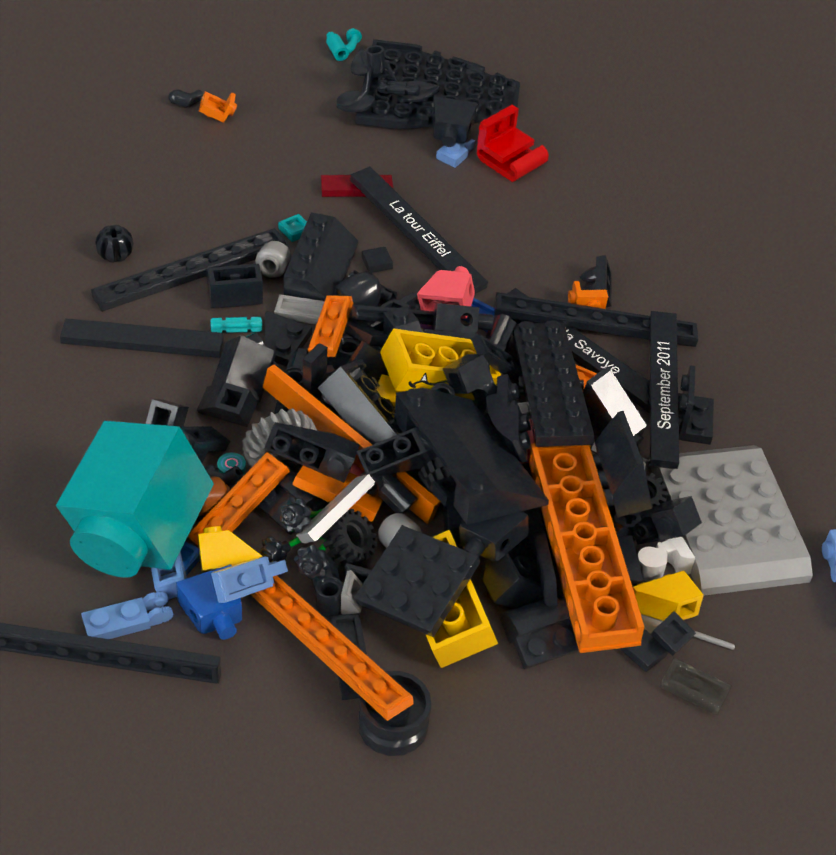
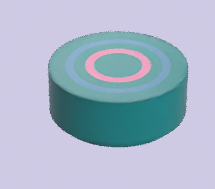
[217,452,246,476]

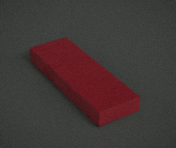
[321,175,393,197]

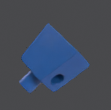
[176,564,242,640]

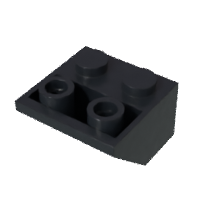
[205,264,263,308]

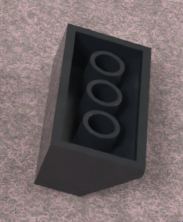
[284,212,358,301]

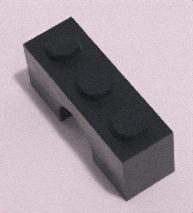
[442,354,497,432]

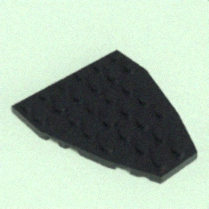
[355,39,520,129]

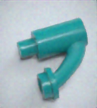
[326,28,362,61]

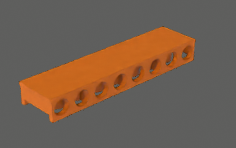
[528,443,644,653]

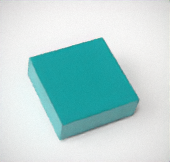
[278,214,307,242]

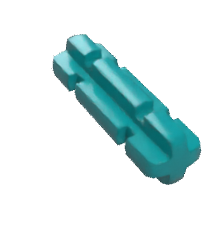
[211,317,262,333]

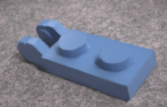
[81,591,174,639]

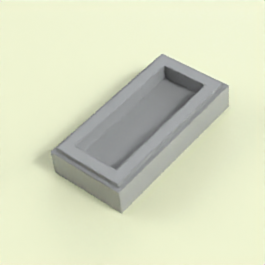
[274,295,324,325]

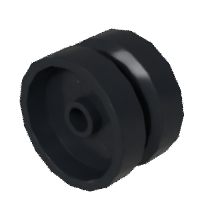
[358,671,431,756]

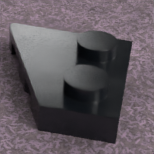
[265,311,312,366]

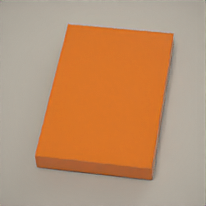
[292,466,383,522]

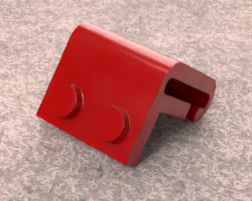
[477,105,549,182]

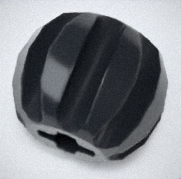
[95,224,134,263]

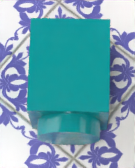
[56,421,214,577]

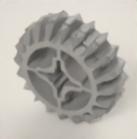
[242,408,317,468]

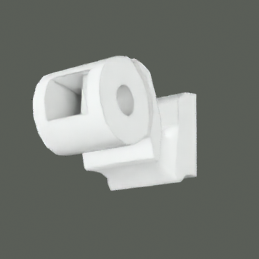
[637,537,695,582]

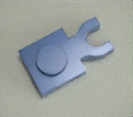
[436,139,475,168]

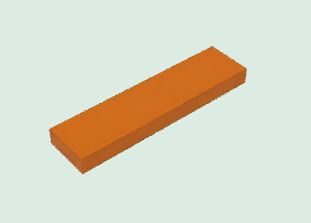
[188,452,290,547]

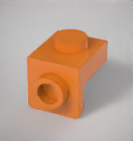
[199,91,237,123]
[568,281,608,309]

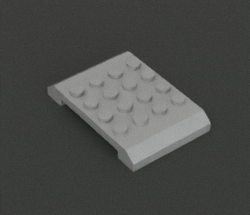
[649,445,813,596]

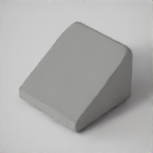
[341,570,362,615]

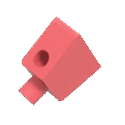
[417,266,475,319]

